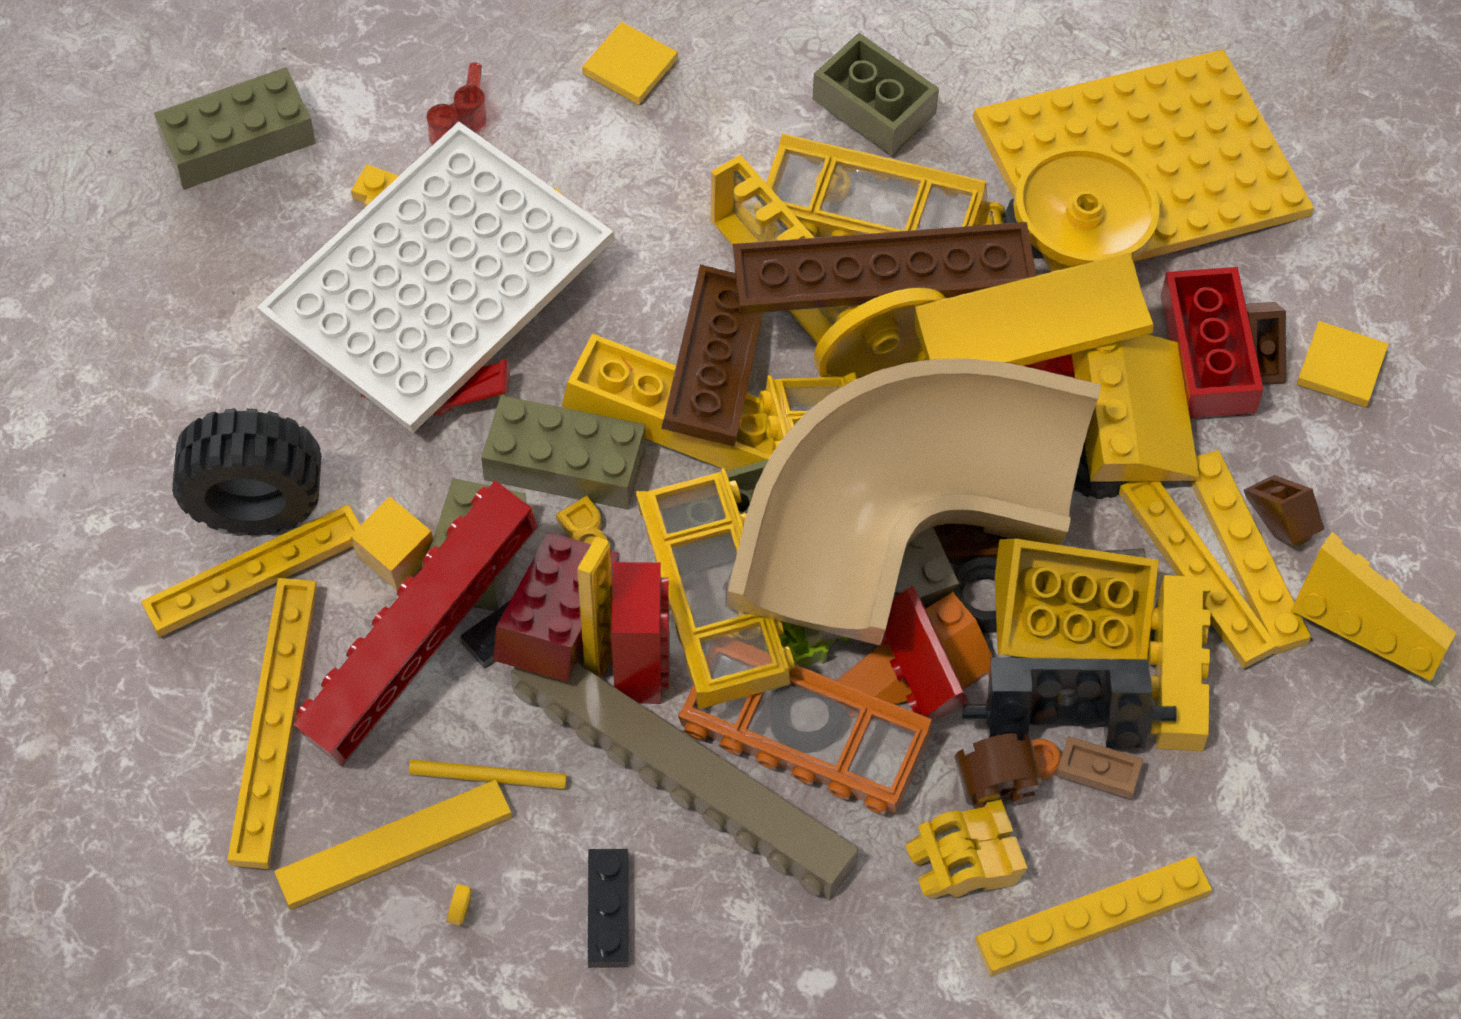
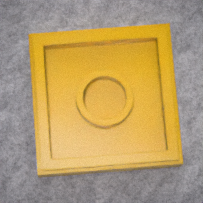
[582,21,678,105]
[1296,321,1389,408]

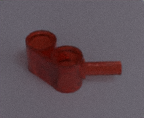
[426,62,487,146]

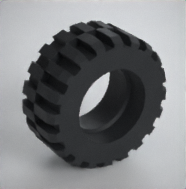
[172,408,322,535]

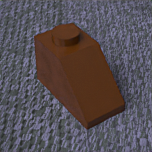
[1246,302,1286,383]
[1243,475,1324,545]

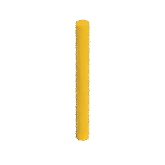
[409,759,567,789]

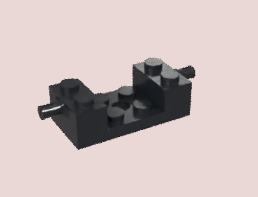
[962,658,1176,748]

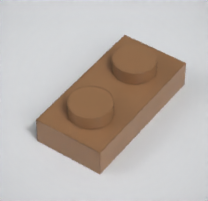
[1056,736,1144,799]

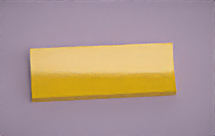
[915,252,1154,366]
[561,333,793,471]

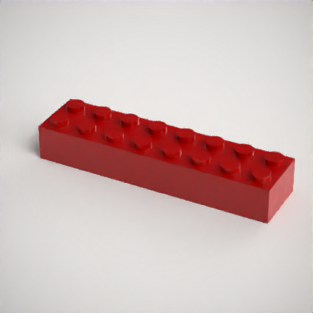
[293,480,538,767]

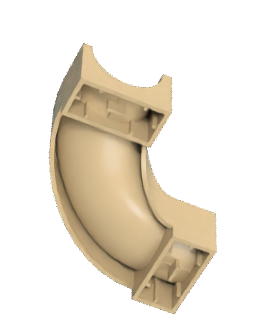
[727,358,1101,645]

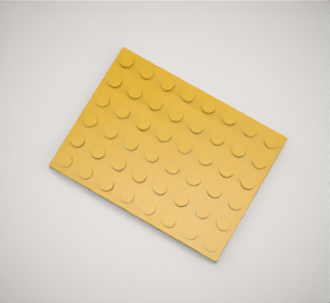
[972,49,1314,272]

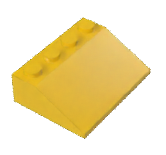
[1072,334,1199,482]
[995,538,1159,659]

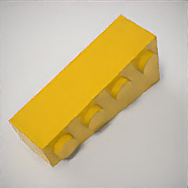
[1291,532,1457,681]
[1148,575,1211,751]

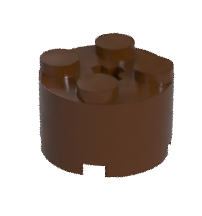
[954,733,1043,809]

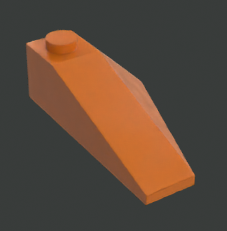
[836,592,993,720]

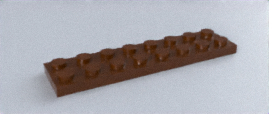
[733,222,1036,314]

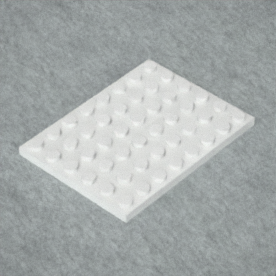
[257,122,615,433]

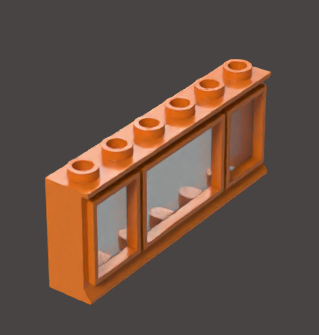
[678,636,933,815]

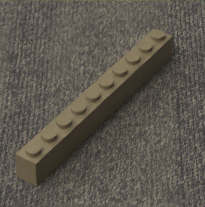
[511,663,858,900]

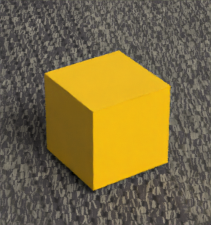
[350,496,433,591]

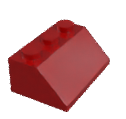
[881,586,970,721]

